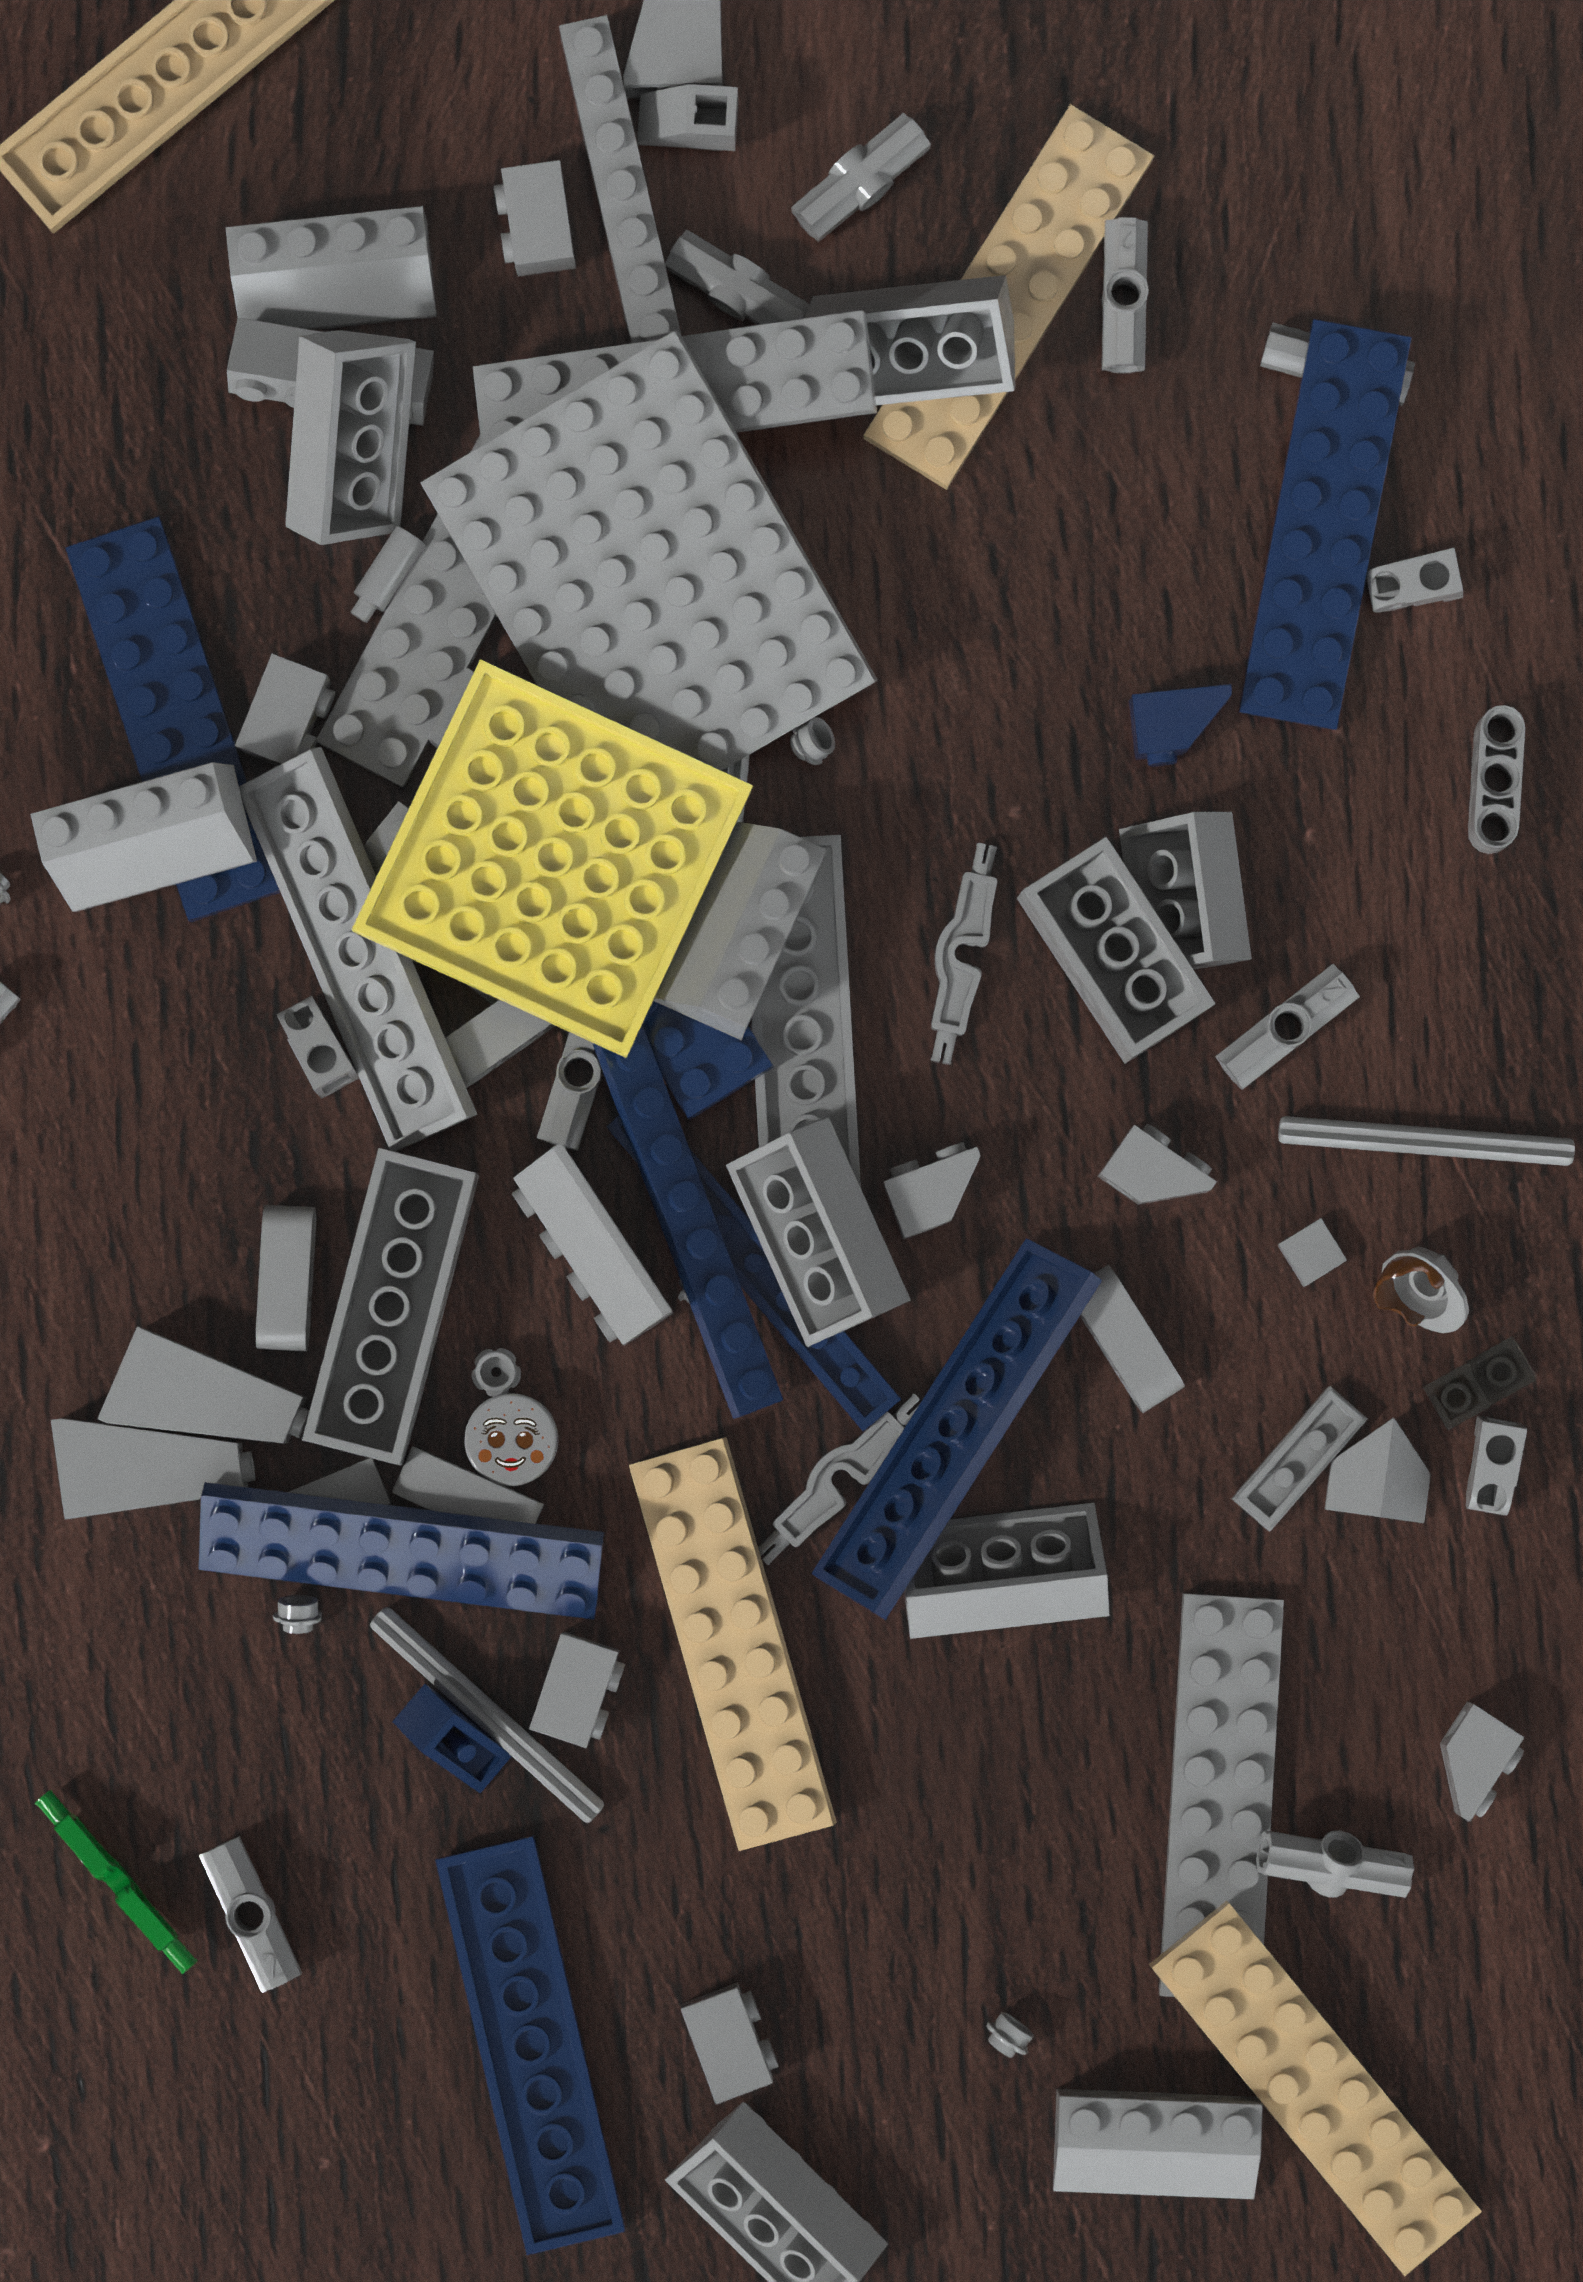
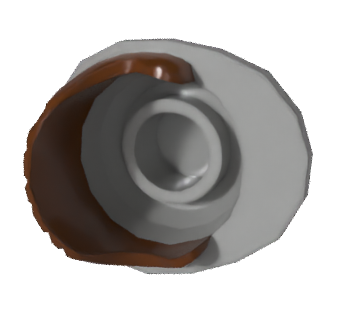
[1373,1247,1469,1333]

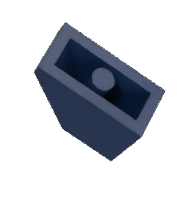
[1129,684,1232,767]
[392,1684,512,1793]

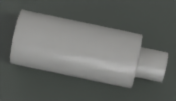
[350,526,426,623]

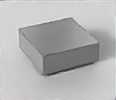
[1278,1218,1347,1287]

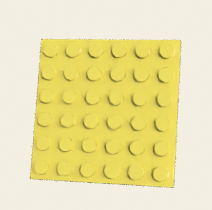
[352,659,753,1058]

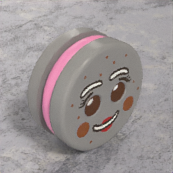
[464,1393,559,1486]

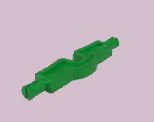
[35,1790,198,1975]

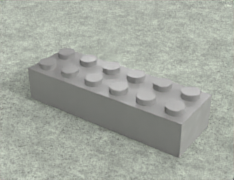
[302,1148,479,1465]

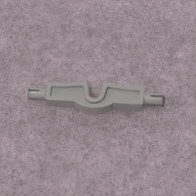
[930,843,997,1065]
[758,1393,920,1565]

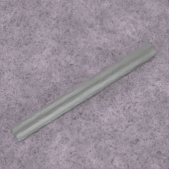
[1278,1116,1575,1166]
[370,1607,604,1823]

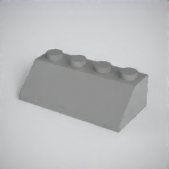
[225,206,437,330]
[804,275,1015,405]
[285,330,416,545]
[30,762,257,912]
[653,822,827,1040]
[1017,837,1215,1064]
[726,1117,911,1347]
[512,1142,674,1346]
[904,1503,1109,1639]
[1053,2089,1262,2199]
[665,2102,888,2282]

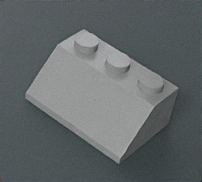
[1119,812,1252,969]

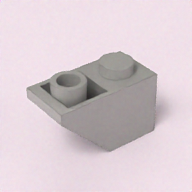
[637,84,739,151]
[1098,1124,1217,1205]
[883,1142,981,1240]
[1440,1702,1524,1822]

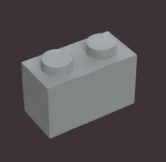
[494,160,576,276]
[235,654,335,766]
[529,1631,625,1748]
[681,1982,779,2104]

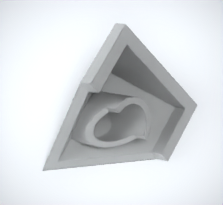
[1324,1418,1431,1523]

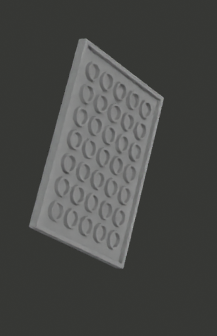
[420,330,878,770]

